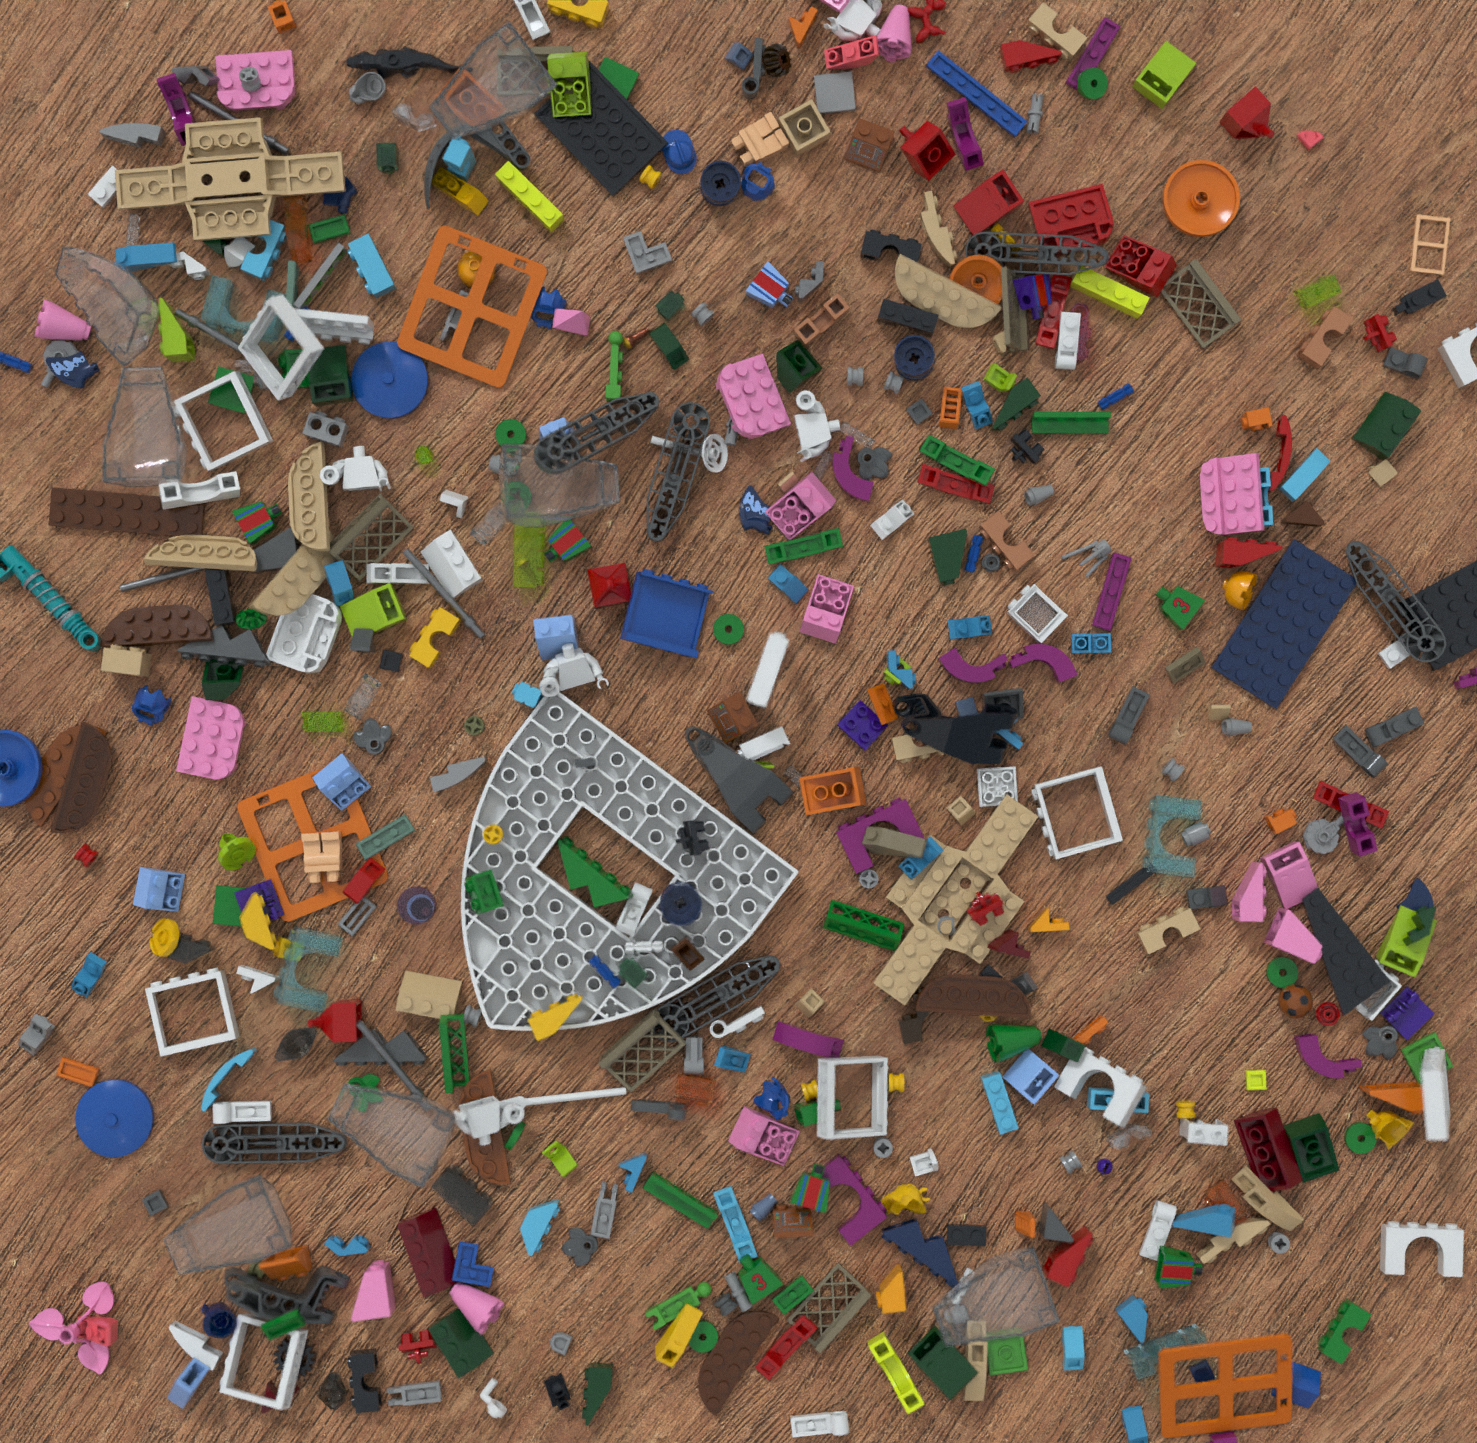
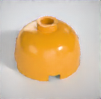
[457,251,496,288]
[1222,571,1257,610]

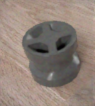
[713,1292,738,1317]

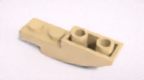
[919,191,957,268]
[1231,1166,1304,1231]
[1196,1217,1270,1264]
[964,1321,987,1401]

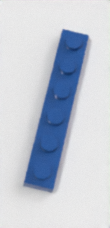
[926,50,1027,138]

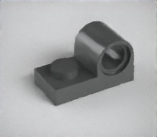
[1382,347,1428,380]

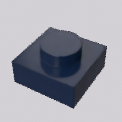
[1188,1359,1215,1383]

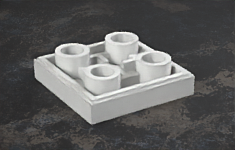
[977,766,1018,807]

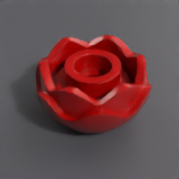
[1316,1002,1340,1026]

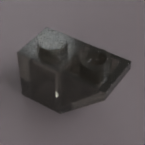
[167,933,215,964]

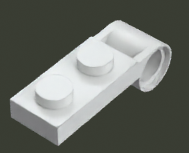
[1055,312,1081,370]
[615,882,653,936]
[710,1005,765,1038]
[213,1100,272,1124]
[1139,1200,1176,1261]
[790,1411,849,1437]

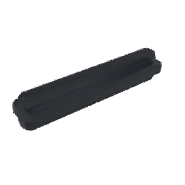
[1106,863,1156,905]

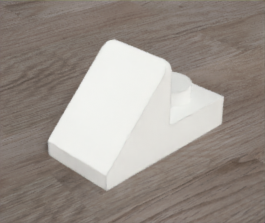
[237,965,279,994]

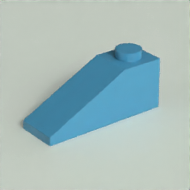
[115,243,177,272]
[1173,1204,1236,1238]

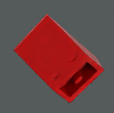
[953,169,1024,235]
[1104,235,1177,297]
[1215,537,1283,569]
[1042,1226,1093,1287]

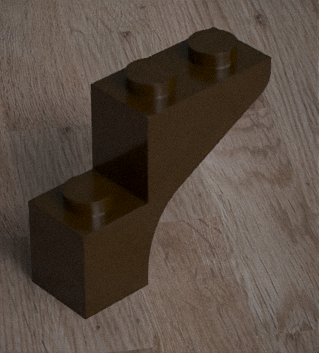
[898,987,931,1044]

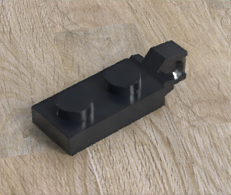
[1392,279,1447,315]

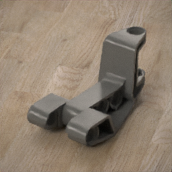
[684,726,794,834]
[224,1266,350,1324]

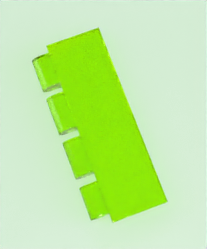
[513,511,545,588]

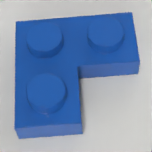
[452,1241,494,1287]

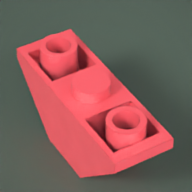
[824,35,880,69]
[77,1316,118,1347]

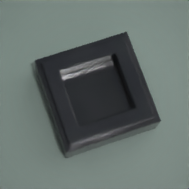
[380,650,403,672]

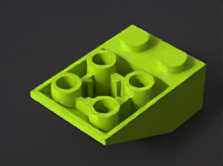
[1132,41,1196,109]
[547,51,591,117]
[157,298,196,362]
[340,583,407,637]
[1376,905,1437,977]

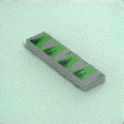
[294,243,347,309]

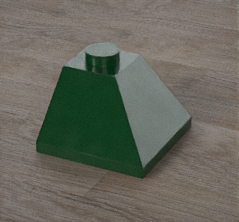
[776,340,822,393]
[201,659,244,700]

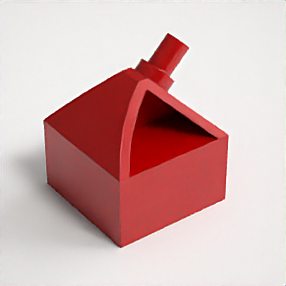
[1219,86,1275,139]
[899,121,956,181]
[587,563,631,609]
[307,999,363,1042]

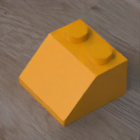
[876,1264,906,1313]

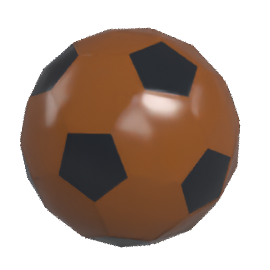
[1278,984,1313,1019]

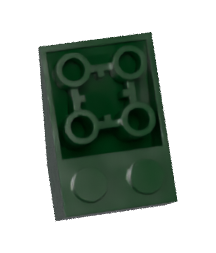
[309,344,354,407]
[908,1326,979,1400]

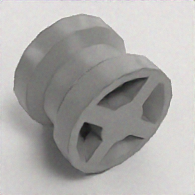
[239,67,261,92]
[691,302,715,327]
[847,367,863,386]
[883,371,904,395]
[1161,758,1185,782]
[859,869,879,888]
[464,1005,482,1028]
[873,1136,893,1158]
[1059,1150,1082,1175]
[1267,1232,1290,1254]

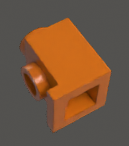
[268,0,297,34]
[1241,407,1273,431]
[1264,808,1297,834]

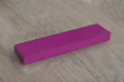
[1065,17,1121,91]
[1091,552,1132,631]

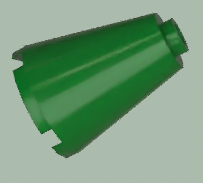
[986,1024,1042,1063]

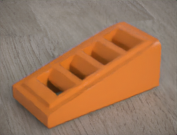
[939,387,962,429]
[1015,1211,1035,1238]

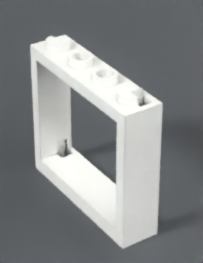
[238,295,324,401]
[174,371,273,471]
[747,632,789,709]
[1031,766,1123,859]
[145,967,240,1057]
[1421,1047,1451,1140]
[817,1056,889,1139]
[219,1313,308,1410]

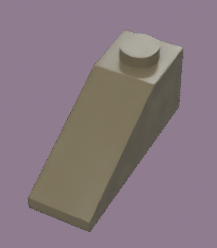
[862,826,927,858]

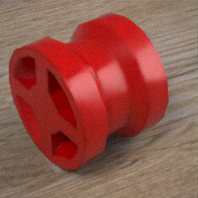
[74,843,99,868]

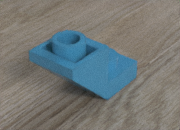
[961,381,993,430]
[324,560,354,606]
[948,616,992,639]
[887,650,916,689]
[899,836,943,880]
[71,952,107,998]
[324,1234,371,1256]
[1122,1405,1148,1443]

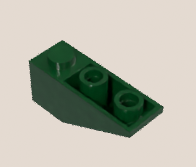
[991,377,1041,432]
[582,1362,613,1426]

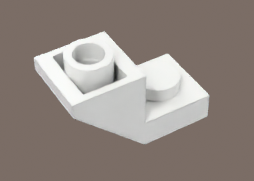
[168,252,210,280]
[870,499,915,540]

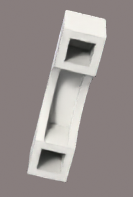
[159,471,240,510]

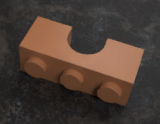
[793,293,850,348]
[1298,306,1353,369]
[979,511,1035,571]

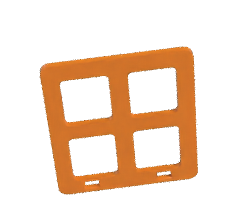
[397,226,547,387]
[237,766,389,922]
[1158,1334,1292,1438]

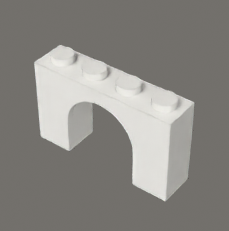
[1437,323,1477,388]
[1054,1047,1147,1128]
[1380,1221,1464,1277]

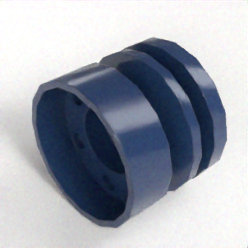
[700,160,741,207]
[894,335,935,381]
[660,882,701,926]

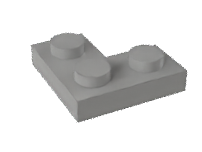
[623,231,672,275]

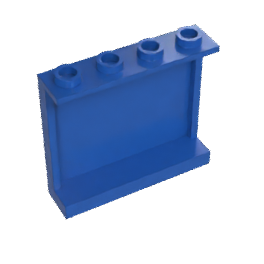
[620,569,714,658]

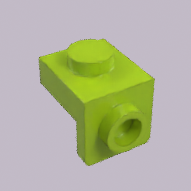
[983,363,1017,392]

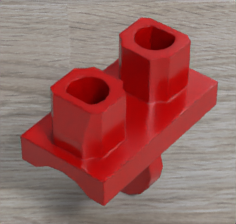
[1363,314,1397,352]
[966,891,1004,926]
[398,1330,437,1364]

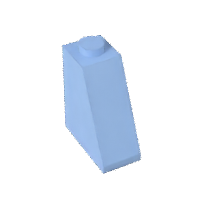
[167,1357,210,1409]

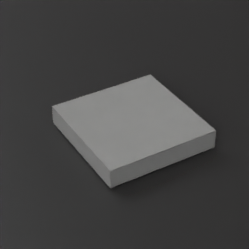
[814,71,856,114]

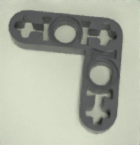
[630,1099,687,1120]

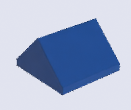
[1271,1358,1321,1409]

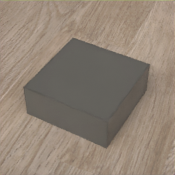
[906,398,933,426]
[574,758,595,768]
[142,1189,169,1216]

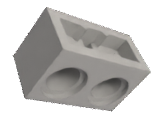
[302,411,349,448]

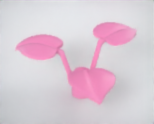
[29,1282,114,1375]

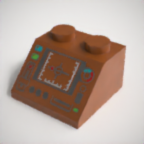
[844,118,895,173]
[707,692,759,743]
[772,1204,813,1238]

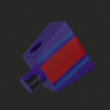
[1013,274,1052,320]

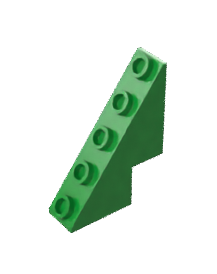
[557,836,634,907]

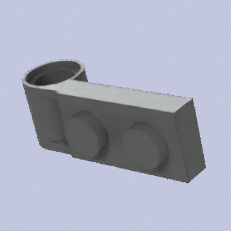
[742,38,766,99]
[1108,686,1150,745]
[1364,706,1424,747]
[1332,725,1388,778]

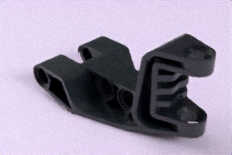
[892,693,1018,764]

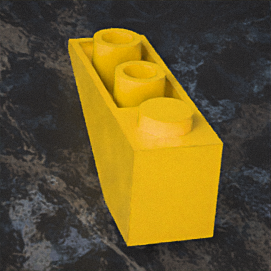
[431,167,489,216]
[528,993,584,1041]
[655,1303,703,1368]

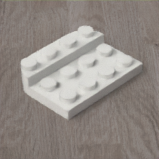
[294,308,374,345]
[266,594,342,673]

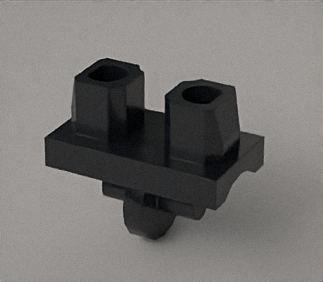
[1010,429,1045,465]
[676,820,709,856]
[544,1373,570,1410]

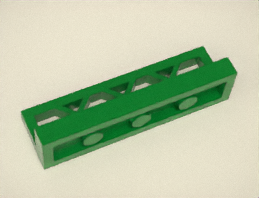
[1031,412,1111,434]
[823,900,904,951]
[439,1014,470,1093]
[643,1171,718,1229]

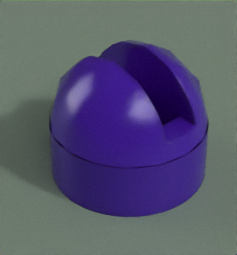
[1097,1158,1113,1175]

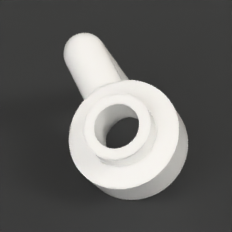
[480,1378,507,1418]

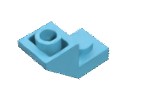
[1061,1326,1085,1371]

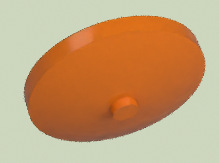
[1162,160,1240,237]

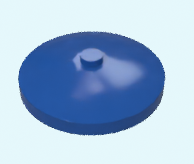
[351,342,428,419]
[0,730,42,807]
[75,1079,154,1157]

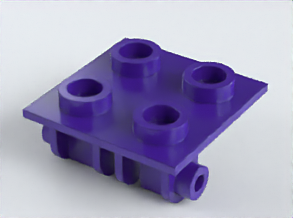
[837,700,888,751]
[234,879,284,920]
[1380,986,1434,1040]

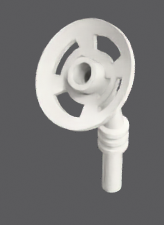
[650,434,728,473]

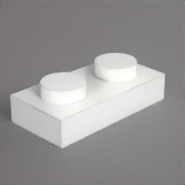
[88,166,117,208]
[1377,634,1417,669]

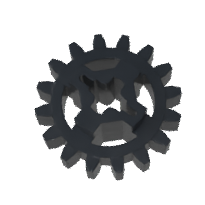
[273,1337,316,1379]

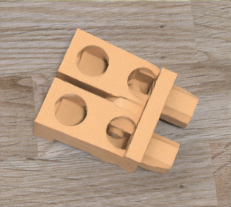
[731,111,789,167]
[301,832,343,883]

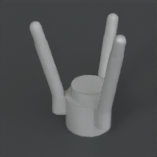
[1061,539,1112,577]

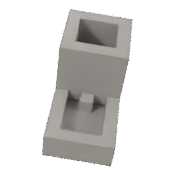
[18,1014,55,1056]

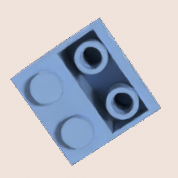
[312,753,371,811]
[133,867,185,912]
[1002,1049,1059,1105]

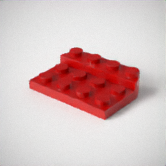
[1028,184,1114,256]

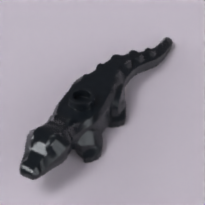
[346,47,471,79]

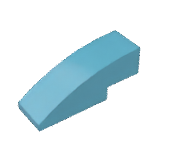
[1278,448,1330,502]

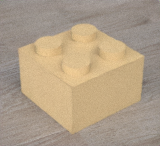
[778,99,831,157]
[101,645,152,677]

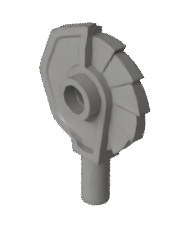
[41,340,79,388]
[1303,815,1344,854]

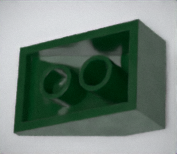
[1283,1113,1339,1183]

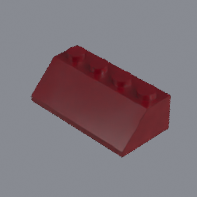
[1234,1107,1303,1191]
[397,1207,458,1298]

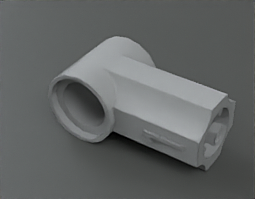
[684,1036,704,1075]

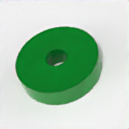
[1077,68,1108,100]
[495,419,527,450]
[713,614,744,645]
[1266,957,1298,988]
[504,1121,526,1151]
[1344,1122,1377,1154]
[688,1320,718,1353]

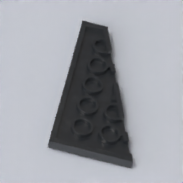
[1301,888,1390,1016]

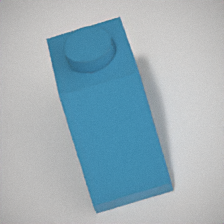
[1115,1295,1148,1344]

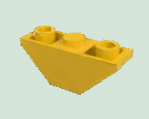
[239,892,277,950]

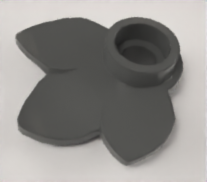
[857,447,893,481]
[353,718,391,755]
[1362,1025,1398,1060]
[561,1228,598,1266]

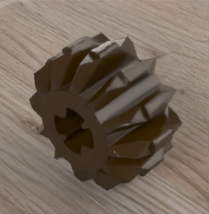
[762,43,792,78]

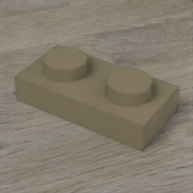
[1165,647,1206,684]

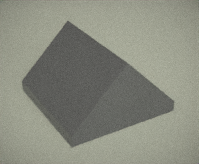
[981,688,1023,719]
[1039,1202,1074,1242]

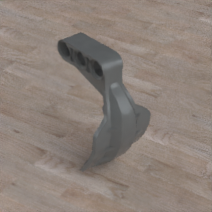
[424,119,531,210]

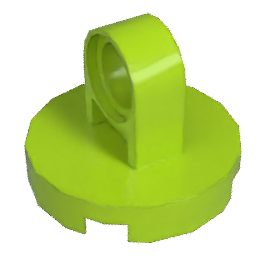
[218,833,256,871]

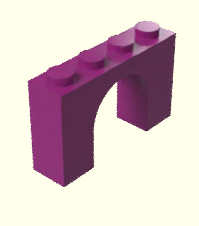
[836,797,925,874]
[822,1153,887,1246]

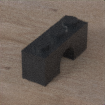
[860,230,922,263]
[877,299,939,337]
[204,568,237,626]
[348,1348,382,1413]

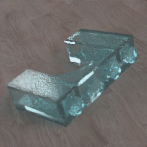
[201,275,286,343]
[1143,795,1202,878]
[273,925,343,1013]
[1123,1323,1208,1380]

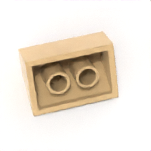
[396,970,462,1019]

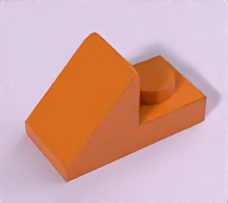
[788,6,818,49]

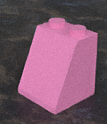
[1263,908,1323,964]
[351,1260,396,1322]

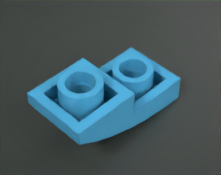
[1072,633,1112,653]

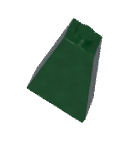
[927,529,967,586]

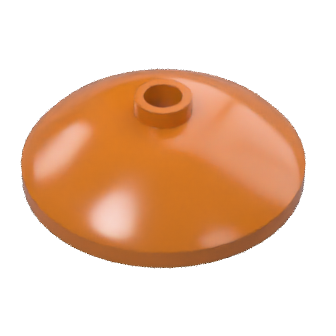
[950,255,1002,304]

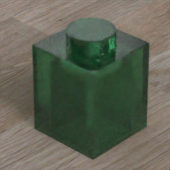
[376,143,399,173]
[655,290,685,323]
[618,957,649,989]

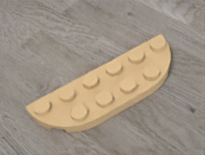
[895,254,1002,328]
[288,442,330,551]
[249,530,336,616]
[144,535,257,571]

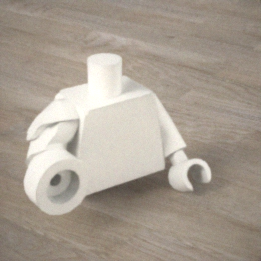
[824,0,882,41]
[794,390,841,462]
[320,446,391,492]
[539,643,609,697]
[453,1096,524,1145]

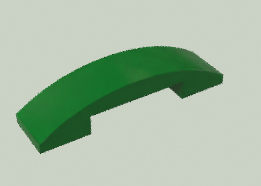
[920,435,995,486]
[764,528,843,565]

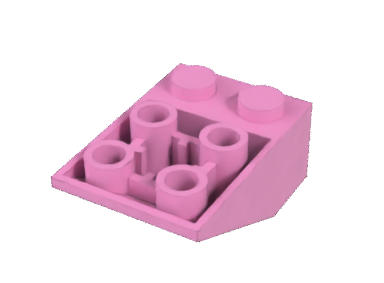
[765,472,836,541]
[799,574,854,644]
[1260,841,1318,909]
[1232,862,1266,922]
[728,1106,800,1166]

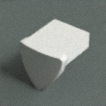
[224,237,255,267]
[440,490,468,519]
[909,1148,939,1176]

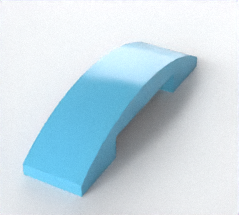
[201,1048,257,1112]
[713,1186,758,1263]

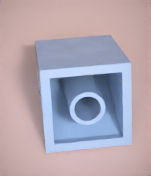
[533,615,579,661]

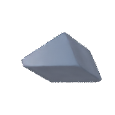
[725,43,754,70]
[955,697,977,716]

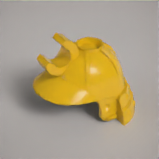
[1366,1110,1414,1150]
[881,1184,930,1215]

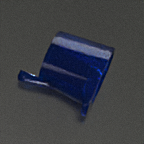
[201,1302,237,1338]

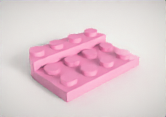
[216,50,296,113]
[716,353,791,439]
[1200,453,1264,535]
[176,696,246,779]

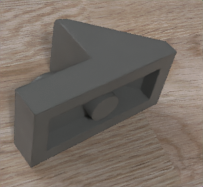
[350,628,376,653]
[1186,885,1227,909]

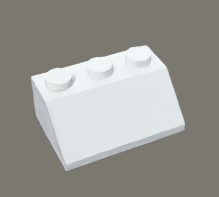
[421,530,483,598]

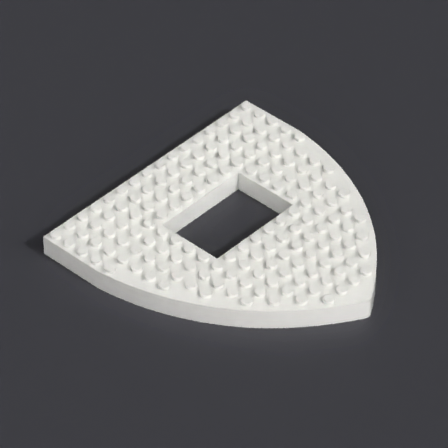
[461,692,799,1031]

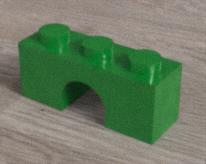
[1317,1299,1371,1365]

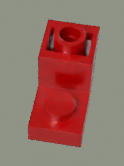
[342,858,386,904]

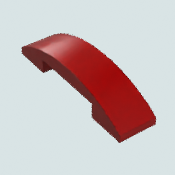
[1035,274,1072,349]
[1268,415,1292,493]
[917,464,995,504]
[1313,781,1389,829]
[754,1314,818,1380]

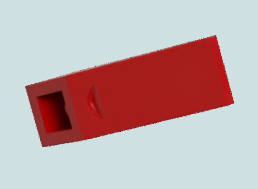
[999,40,1062,73]

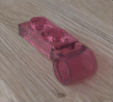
[1070,303,1091,363]

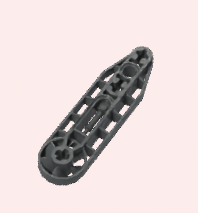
[965,231,1109,275]
[534,392,659,475]
[646,402,710,541]
[1346,541,1446,662]
[653,955,780,1042]
[202,1122,348,1164]

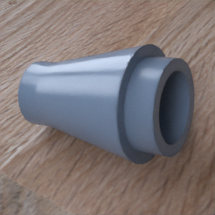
[749,1194,778,1222]

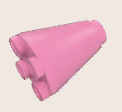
[877,5,912,62]
[34,300,91,341]
[449,1282,505,1335]

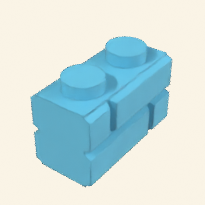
[512,682,544,708]

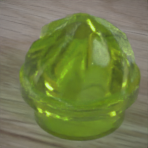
[415,446,434,465]

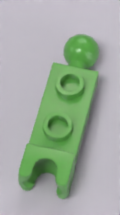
[605,331,623,401]
[645,1282,712,1330]

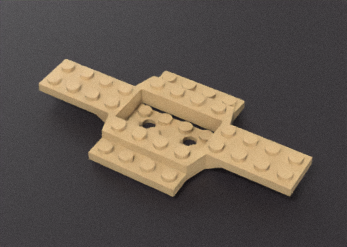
[115,117,346,241]
[873,794,1038,1005]

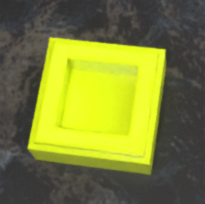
[1245,1070,1267,1090]

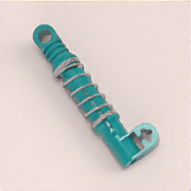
[0,545,101,652]

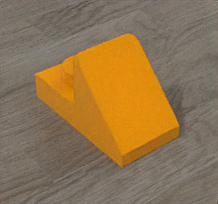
[1028,907,1069,932]

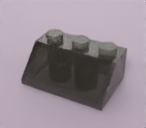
[431,1163,493,1227]

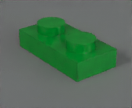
[772,1274,814,1315]

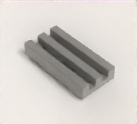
[338,896,377,936]

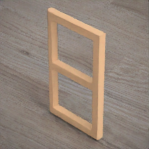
[1410,214,1451,276]

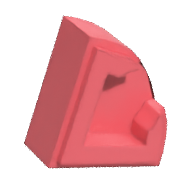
[1296,130,1324,150]

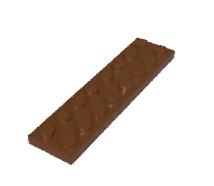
[48,487,205,536]

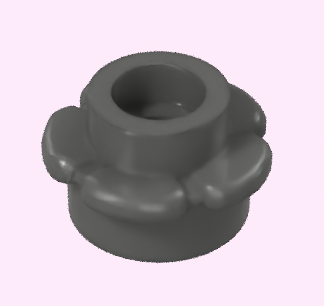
[982,553,1000,572]

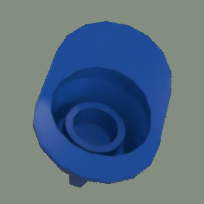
[662,130,697,174]

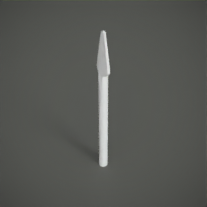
[499,1087,627,1109]

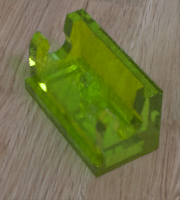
[1294,274,1342,309]
[302,711,344,731]

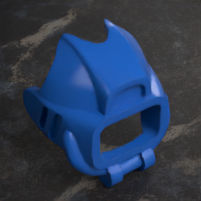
[741,162,775,201]
[531,286,567,329]
[132,685,171,726]
[753,1077,790,1121]

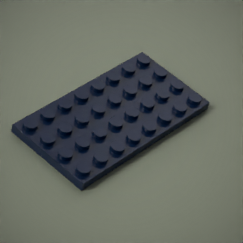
[1211,539,1359,709]

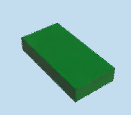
[308,214,351,244]
[261,1309,306,1340]

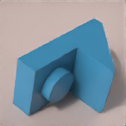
[768,564,808,604]
[995,719,1024,750]
[714,1045,751,1073]
[618,1153,648,1193]

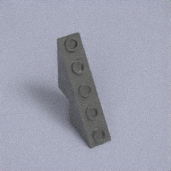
[177,625,271,668]
[333,1027,428,1066]

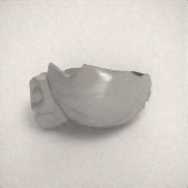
[349,72,386,104]

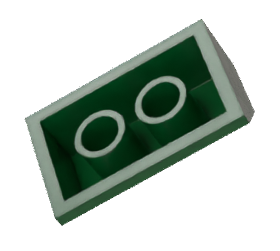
[1352,392,1422,460]
[428,1307,494,1379]

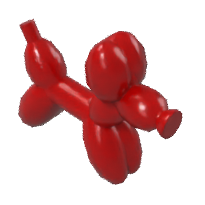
[908,0,946,44]

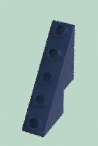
[881,1218,959,1288]

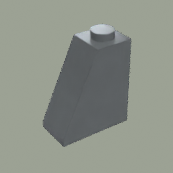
[252,527,299,573]

